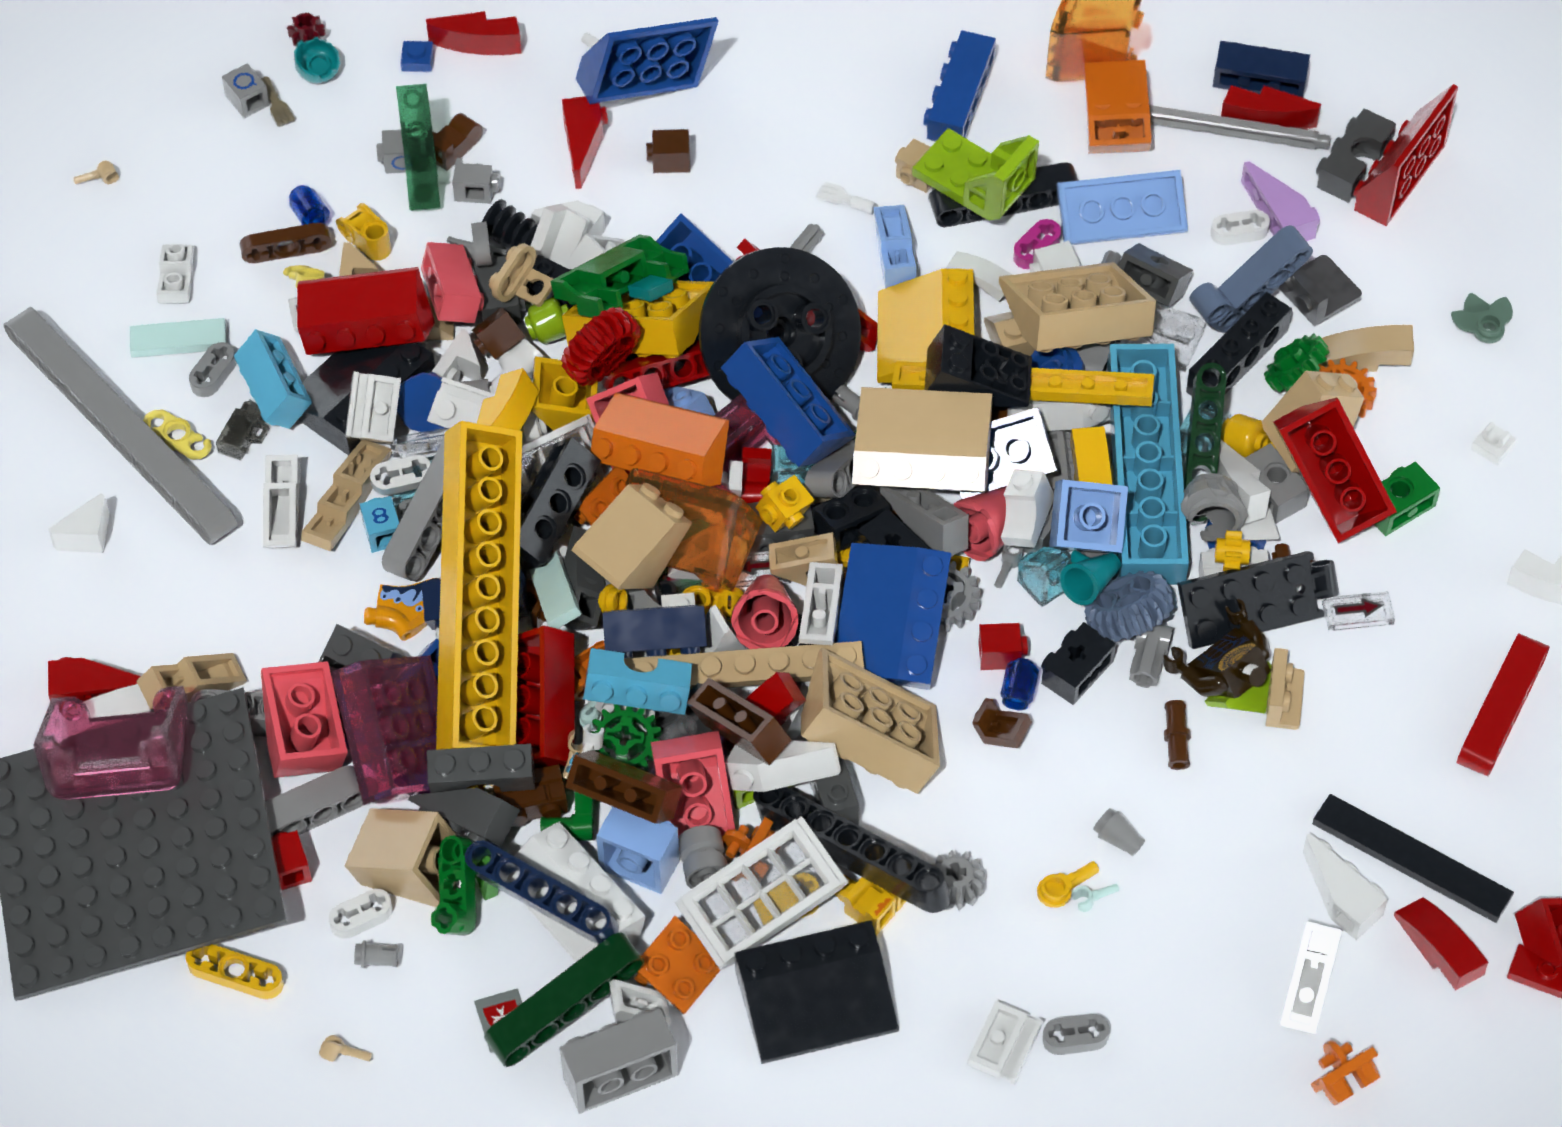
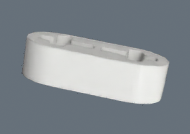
[1210,210,1270,246]
[370,455,431,496]
[328,889,393,939]

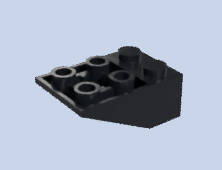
[924,324,1032,407]

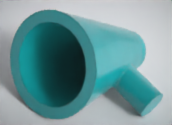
[1060,550,1121,605]

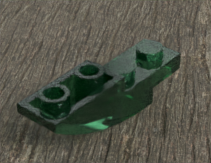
[395,83,441,211]

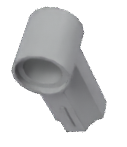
[1129,625,1174,688]

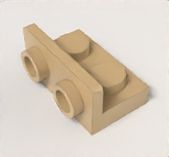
[1265,648,1305,730]

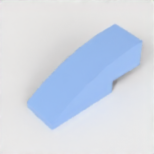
[874,205,916,288]

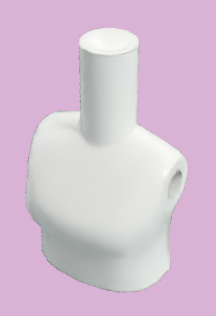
[489,338,545,386]

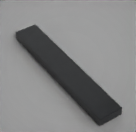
[1312,793,1514,924]

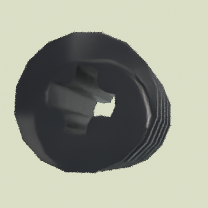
[482,199,538,250]

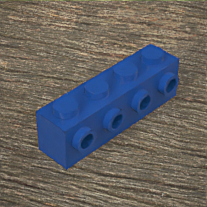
[923,30,996,141]

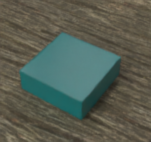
[628,275,674,302]

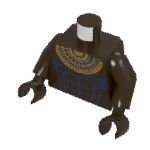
[1163,599,1270,699]

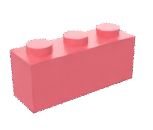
[421,242,484,323]

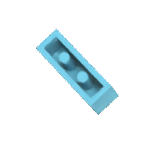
[234,329,312,429]

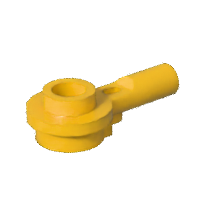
[598,584,628,612]
[1037,861,1099,908]

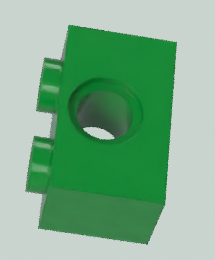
[1374,461,1440,537]

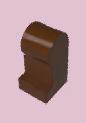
[424,113,483,171]

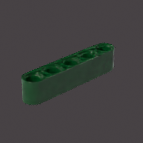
[1183,363,1226,525]
[484,932,644,1067]

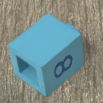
[359,496,399,553]

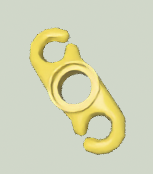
[283,265,325,288]
[143,409,212,460]

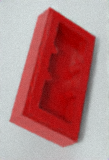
[1506,944,1562,999]

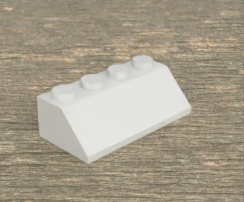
[507,822,646,962]

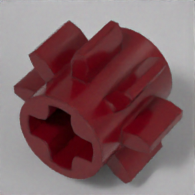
[287,12,326,47]

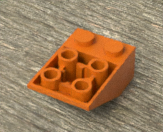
[1084,60,1151,154]

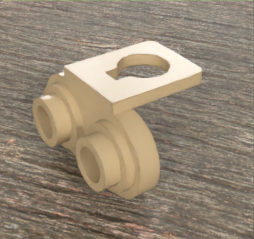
[489,243,553,307]

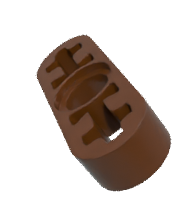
[239,223,331,264]

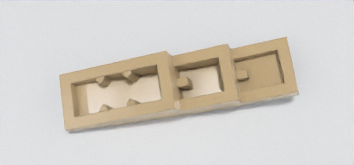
[301,440,392,552]

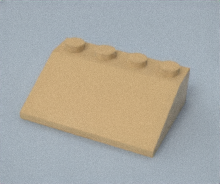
[999,262,1156,352]
[852,387,993,492]
[801,648,940,794]

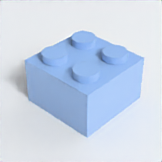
[1049,479,1128,554]
[596,807,680,895]

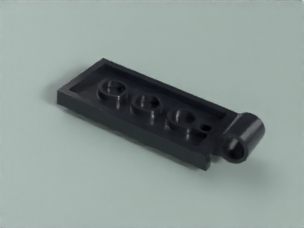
[1177,551,1339,649]

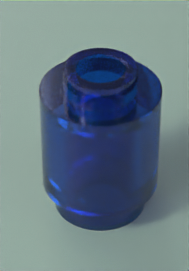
[289,185,330,225]
[1000,658,1039,711]

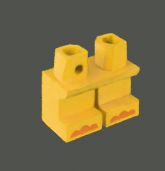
[834,874,907,936]

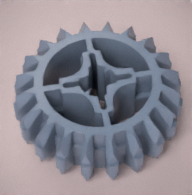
[1084,571,1174,642]

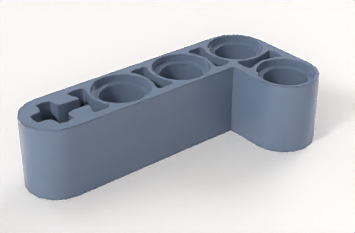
[1189,225,1313,333]

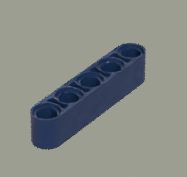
[465,840,619,945]

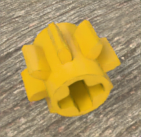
[1215,530,1250,571]

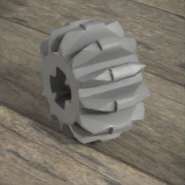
[932,850,985,911]

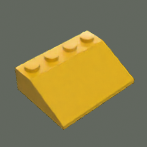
[877,268,974,383]
[562,280,714,358]

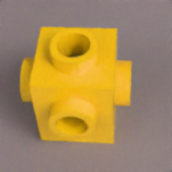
[755,475,815,533]

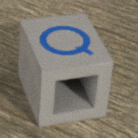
[221,63,270,119]
[376,128,422,174]

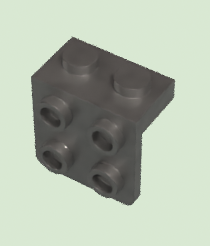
[1279,255,1362,326]

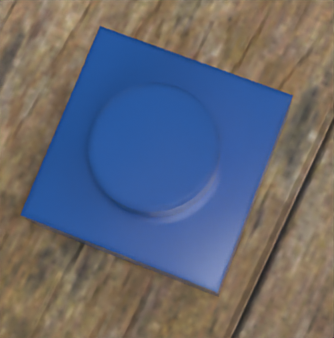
[400,41,434,72]

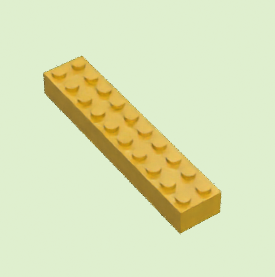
[436,421,522,750]

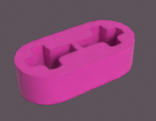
[1013,219,1061,270]

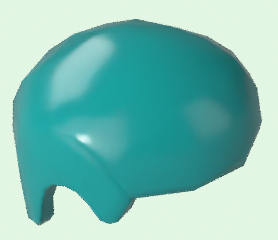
[293,37,340,83]

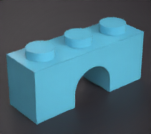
[583,648,692,715]

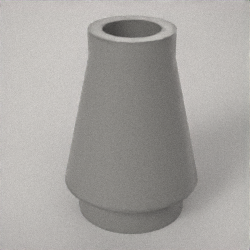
[1093,808,1145,857]

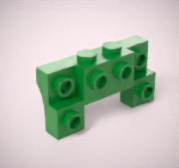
[551,234,689,318]

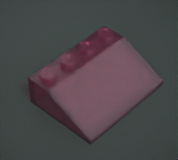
[331,655,438,805]

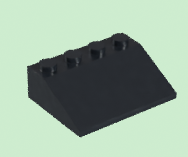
[298,342,435,456]
[734,920,899,1064]

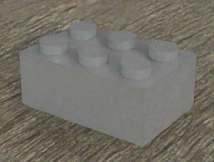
[560,1008,679,1114]

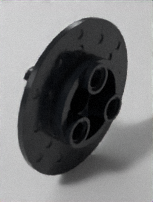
[699,247,861,412]

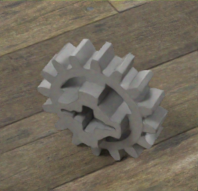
[940,561,980,631]

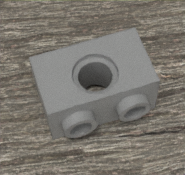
[1245,443,1309,524]

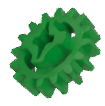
[1264,333,1330,393]
[590,704,662,772]

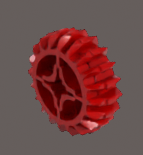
[561,307,641,386]

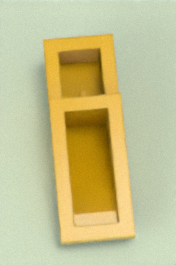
[477,368,538,431]
[1070,426,1112,485]

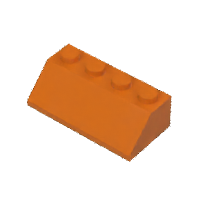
[591,393,729,489]

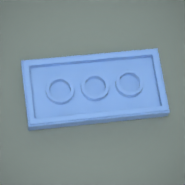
[1056,170,1188,245]

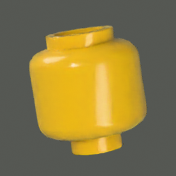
[1221,414,1270,458]

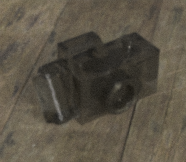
[215,399,270,461]

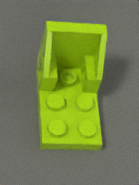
[912,128,1040,221]

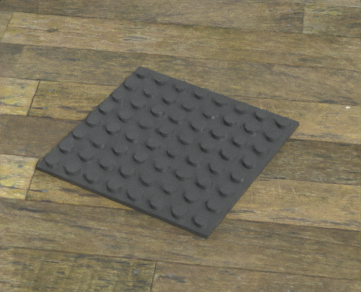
[0,687,287,1001]

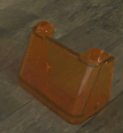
[1045,0,1145,82]
[625,468,763,592]

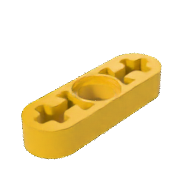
[185,944,284,1000]

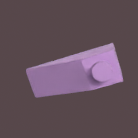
[1241,161,1320,241]

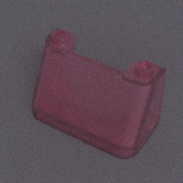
[33,686,188,800]

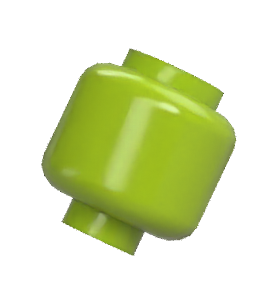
[524,298,569,344]

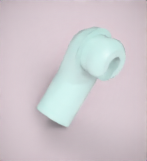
[579,701,602,730]

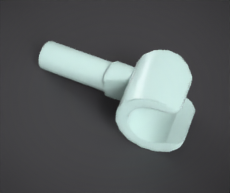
[1072,883,1119,912]

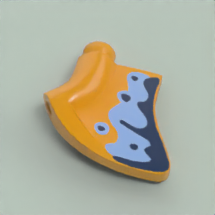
[364,578,441,641]

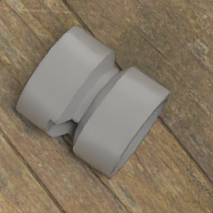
[678,825,728,889]

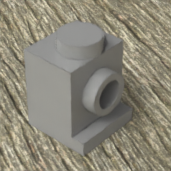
[452,158,500,204]

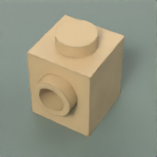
[895,138,932,194]

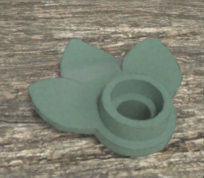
[1451,293,1513,343]

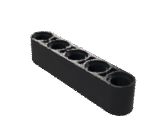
[928,162,1079,227]

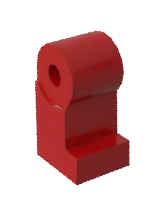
[741,447,772,509]

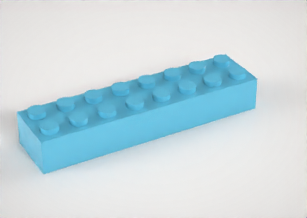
[1107,344,1189,585]

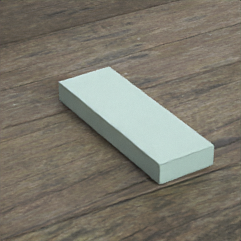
[129,318,227,358]
[529,551,582,629]

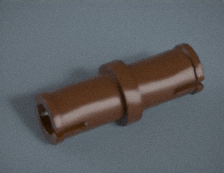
[1163,700,1191,770]

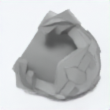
[1181,473,1249,541]

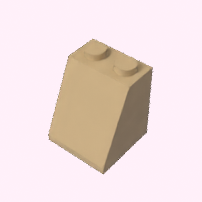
[1262,371,1364,473]
[571,483,692,590]
[344,808,457,908]

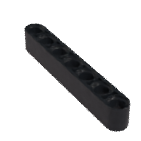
[753,787,950,913]

